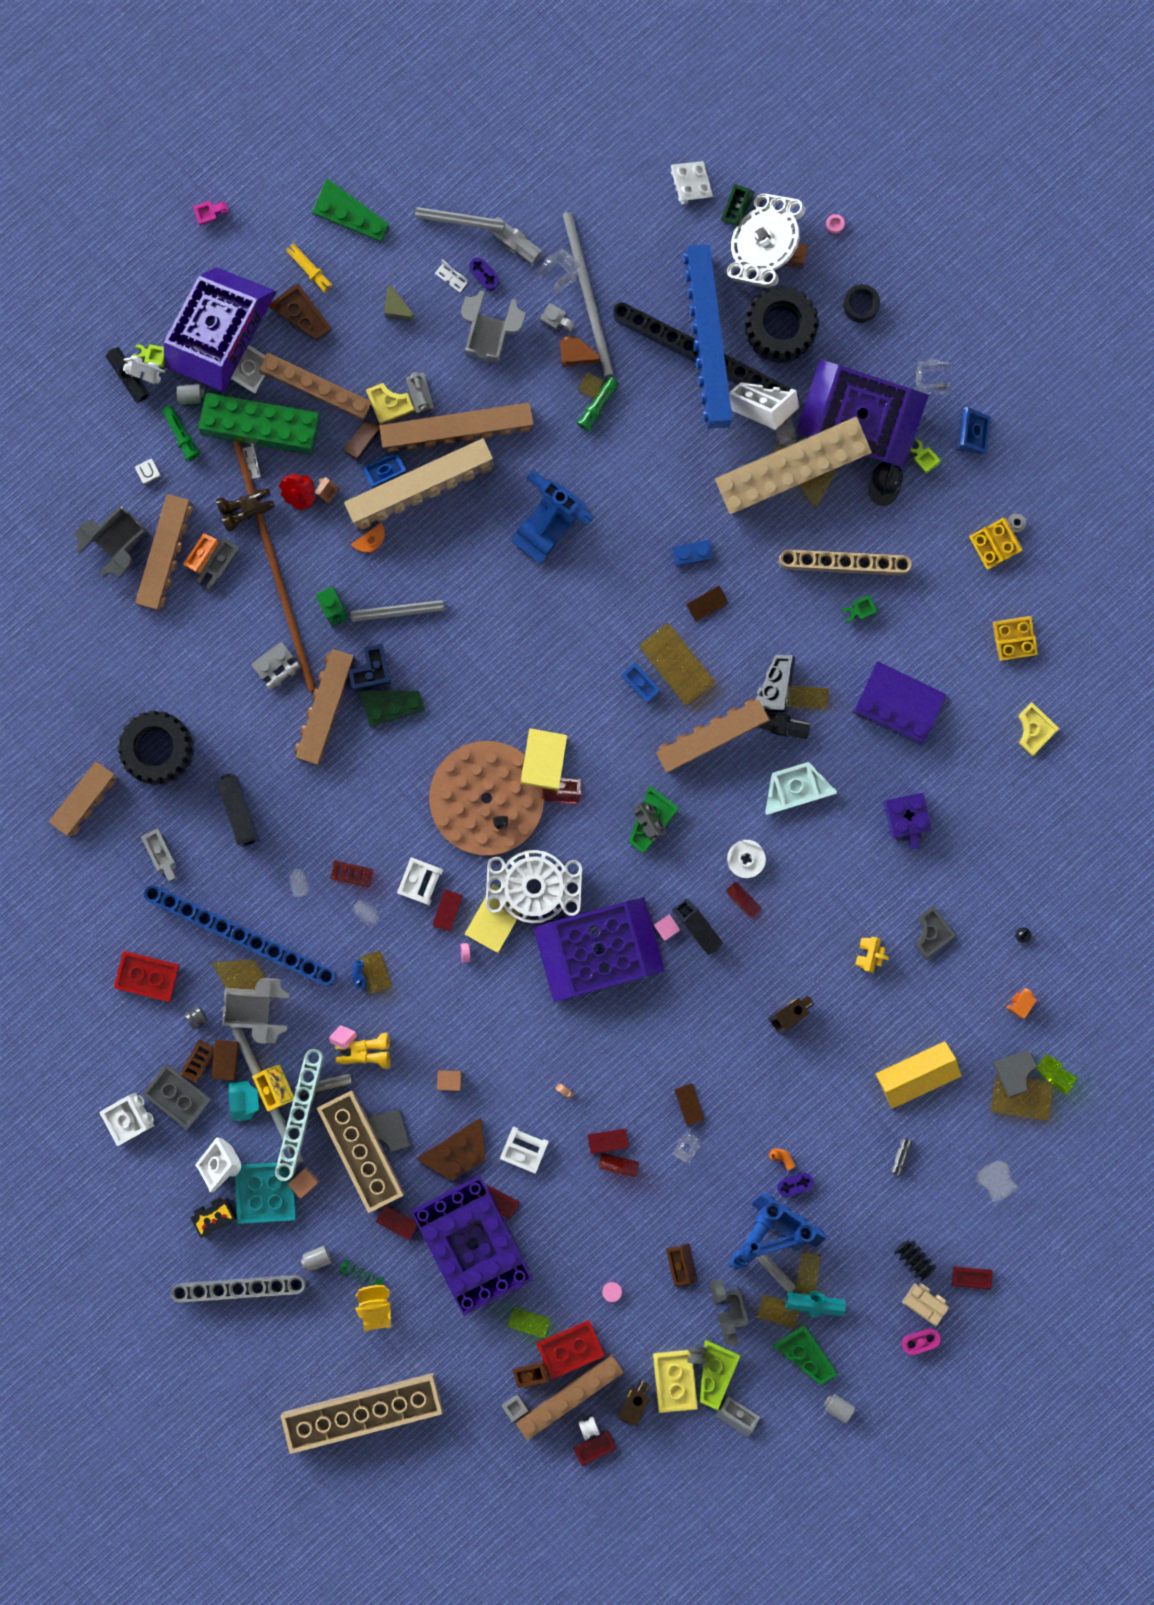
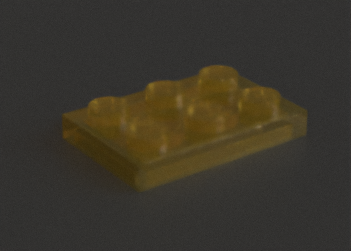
[990,1073,1054,1121]

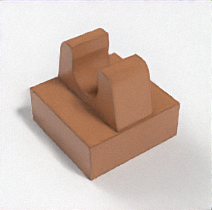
[314,477,339,504]

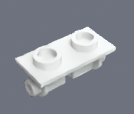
[123,356,165,384]

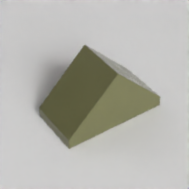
[384,285,415,321]

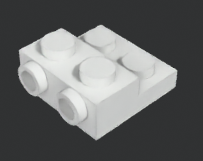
[99,1092,154,1146]

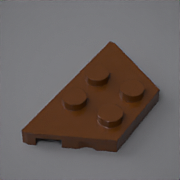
[417,1118,485,1181]

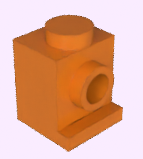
[1006,988,1037,1019]

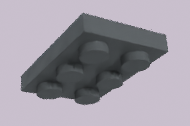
[142,1063,212,1130]

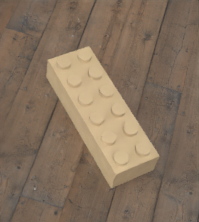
[317,1090,405,1213]

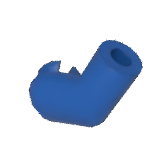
[352,960,367,990]

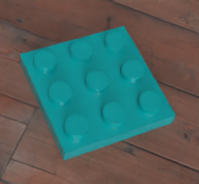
[235,1162,296,1224]

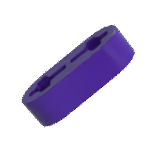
[469,258,499,291]
[777,1172,813,1197]

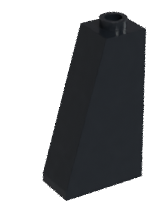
[217,773,260,847]

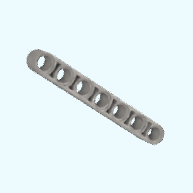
[171,1275,307,1303]

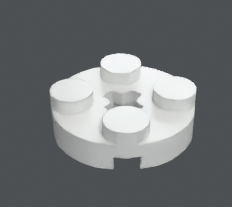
[727,840,766,878]

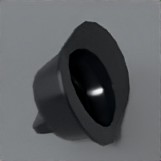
[868,462,903,506]

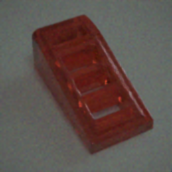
[330,860,374,888]

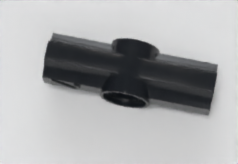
[105,347,150,403]
[757,713,811,739]

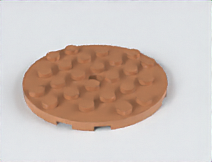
[429,741,544,856]

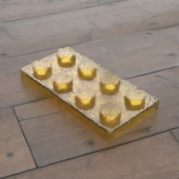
[638,622,716,706]

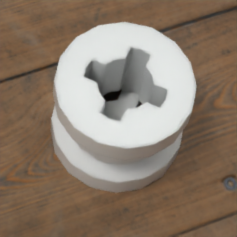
[579,1416,600,1440]

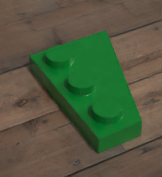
[629,786,680,854]
[772,1324,837,1385]

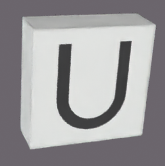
[135,458,161,485]

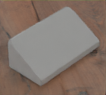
[715,1396,760,1437]

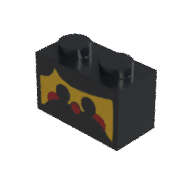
[190,1197,237,1238]

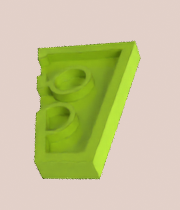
[700,1339,741,1410]

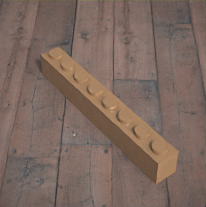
[379,402,534,453]

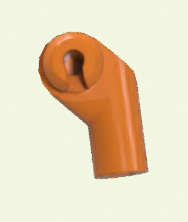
[769,1148,796,1171]

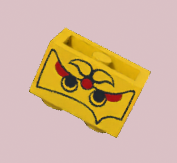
[252,1064,294,1112]

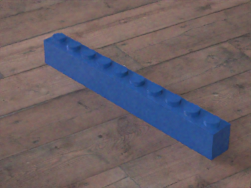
[683,244,732,429]

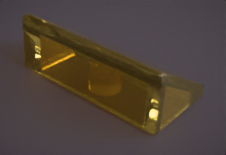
[789,686,829,709]
[358,951,392,994]
[756,1294,799,1328]

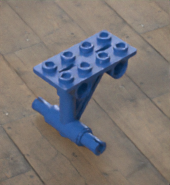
[511,469,594,564]
[729,1193,827,1270]

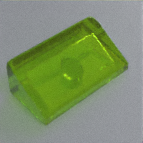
[507,1306,550,1338]

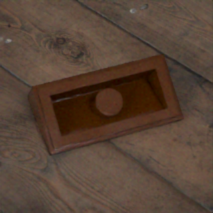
[343,420,380,461]
[686,585,728,622]
[211,1040,239,1080]
[674,1083,705,1126]
[666,1243,698,1287]

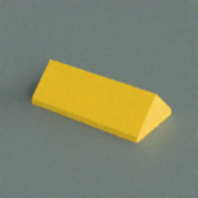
[875,1041,962,1109]

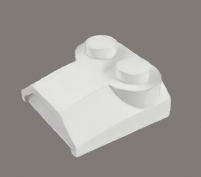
[230,345,266,394]
[195,1138,241,1193]

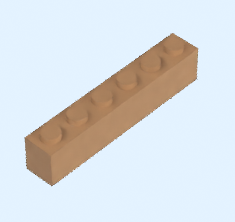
[259,352,372,422]
[135,494,193,612]
[294,649,355,766]
[656,698,770,773]
[516,1354,624,1440]

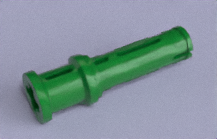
[576,377,619,432]
[162,406,201,462]

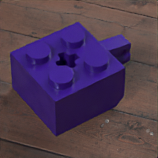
[883,792,932,850]

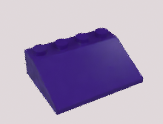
[852,661,946,745]

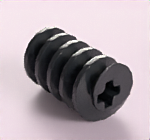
[894,1239,936,1282]

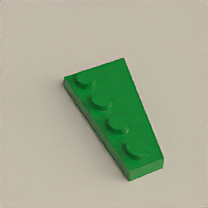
[312,178,389,243]

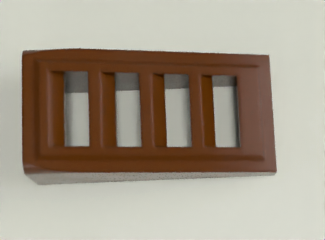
[180,1039,214,1083]

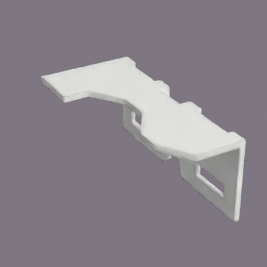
[435,259,468,292]
[242,443,261,479]

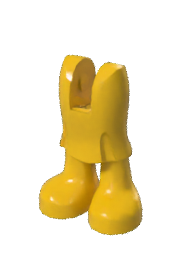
[335,1032,390,1069]

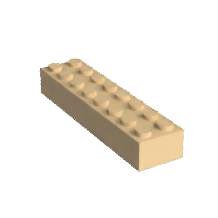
[715,416,872,514]
[344,438,494,530]
[280,1373,443,1454]

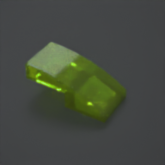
[1037,1053,1078,1095]

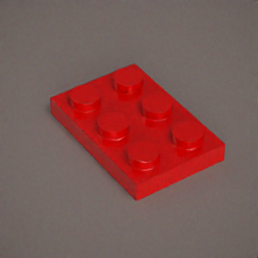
[113,951,180,1002]
[536,1319,605,1380]

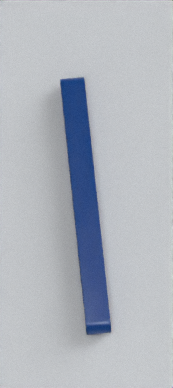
[144,885,336,986]

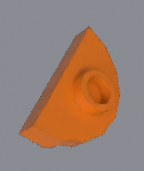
[351,522,385,553]

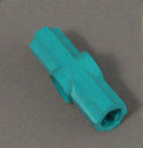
[785,1291,846,1318]

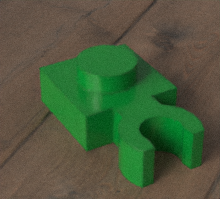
[841,595,877,623]

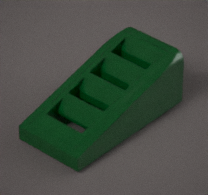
[721,184,755,226]

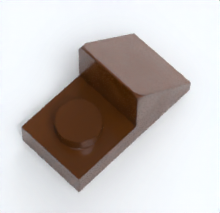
[512,1360,549,1388]

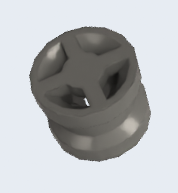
[185,1005,208,1029]
[687,1347,708,1364]

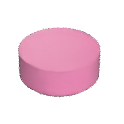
[826,214,845,235]
[460,943,470,963]
[602,1282,622,1302]

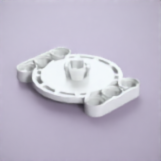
[727,194,806,288]
[486,850,582,923]

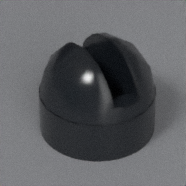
[493,816,509,830]
[1015,927,1031,943]

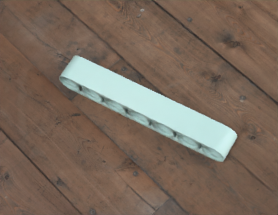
[275,1049,324,1181]

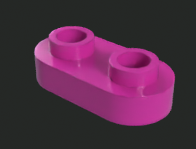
[902,1328,941,1355]

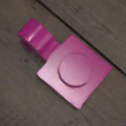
[193,200,229,226]

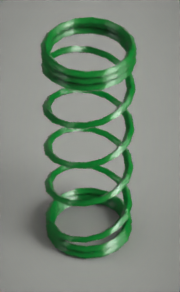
[339,1259,384,1286]

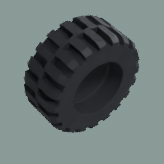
[745,286,819,363]
[117,710,194,785]

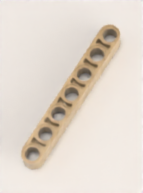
[779,550,912,576]

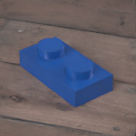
[672,540,713,567]
[621,662,661,703]

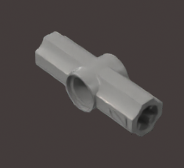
[488,217,542,265]

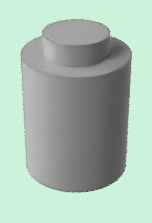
[177,384,206,405]
[301,1245,332,1273]
[824,1394,855,1424]

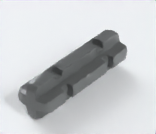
[891,1138,912,1176]

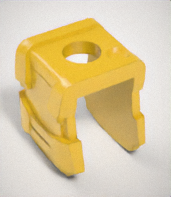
[355,1285,391,1332]

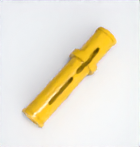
[286,243,333,293]

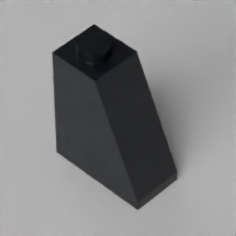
[672,898,723,955]

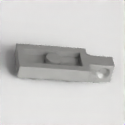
[141,828,177,882]

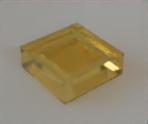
[578,373,604,399]

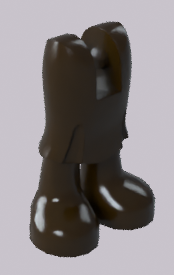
[216,488,275,532]

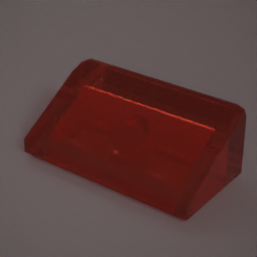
[542,778,581,803]
[726,881,761,918]
[598,1153,639,1177]

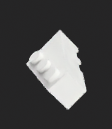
[729,382,799,429]

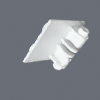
[671,161,713,205]

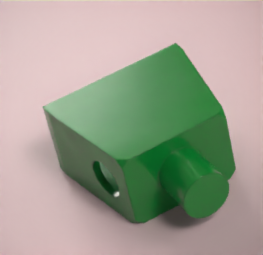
[315,586,349,627]

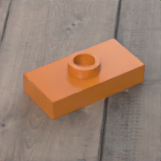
[183,533,220,574]

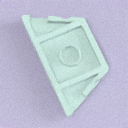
[765,762,837,815]

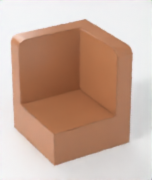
[437,1070,462,1091]
[288,1168,320,1199]

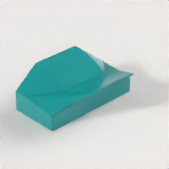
[229,1081,259,1121]

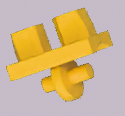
[855,936,889,973]

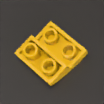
[969,517,1023,570]
[993,616,1038,661]

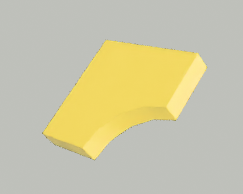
[366,383,415,425]
[1018,702,1060,756]

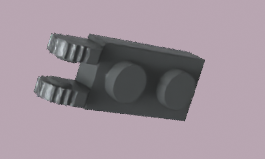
[196,537,240,591]

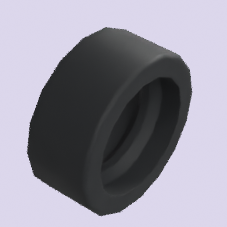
[843,284,880,323]

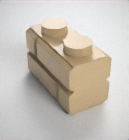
[902,1283,949,1326]

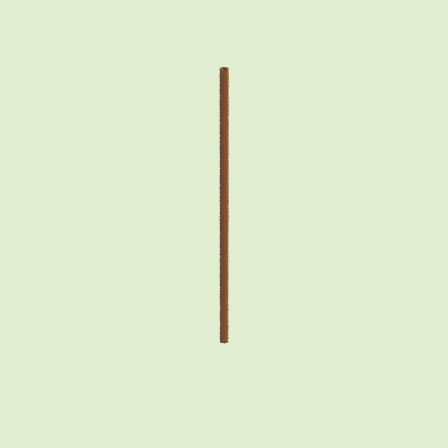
[232,441,315,692]

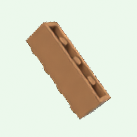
[49,761,117,837]

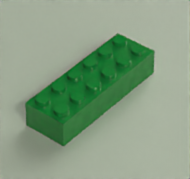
[198,393,320,456]

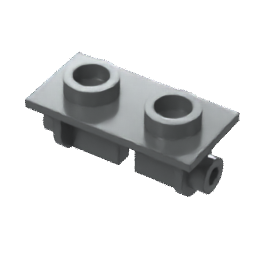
[633,802,667,842]

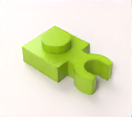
[133,344,164,368]
[910,439,941,474]

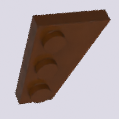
[269,284,332,341]

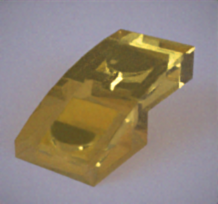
[795,1252,821,1295]

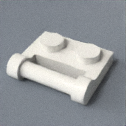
[397,857,443,906]
[500,1126,549,1174]

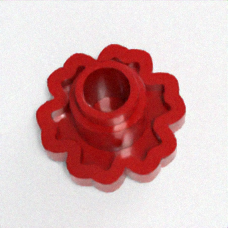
[279,474,316,510]

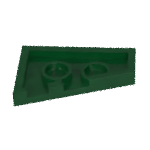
[359,690,425,727]

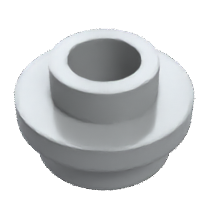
[1007,514,1026,533]

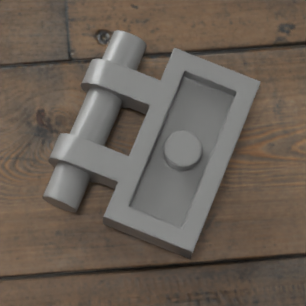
[251,642,301,690]

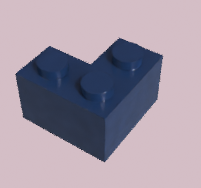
[348,644,391,692]

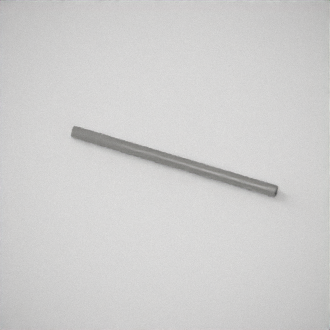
[563,212,614,377]
[221,1006,303,1164]

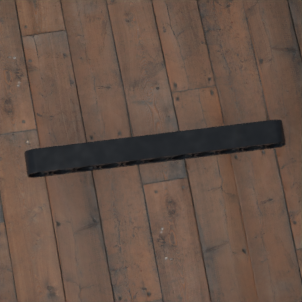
[613,302,799,400]

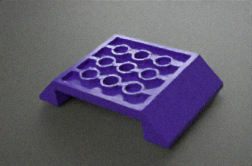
[533,897,665,1002]

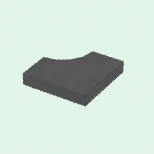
[914,906,957,959]
[993,1050,1037,1098]
[367,1109,410,1152]

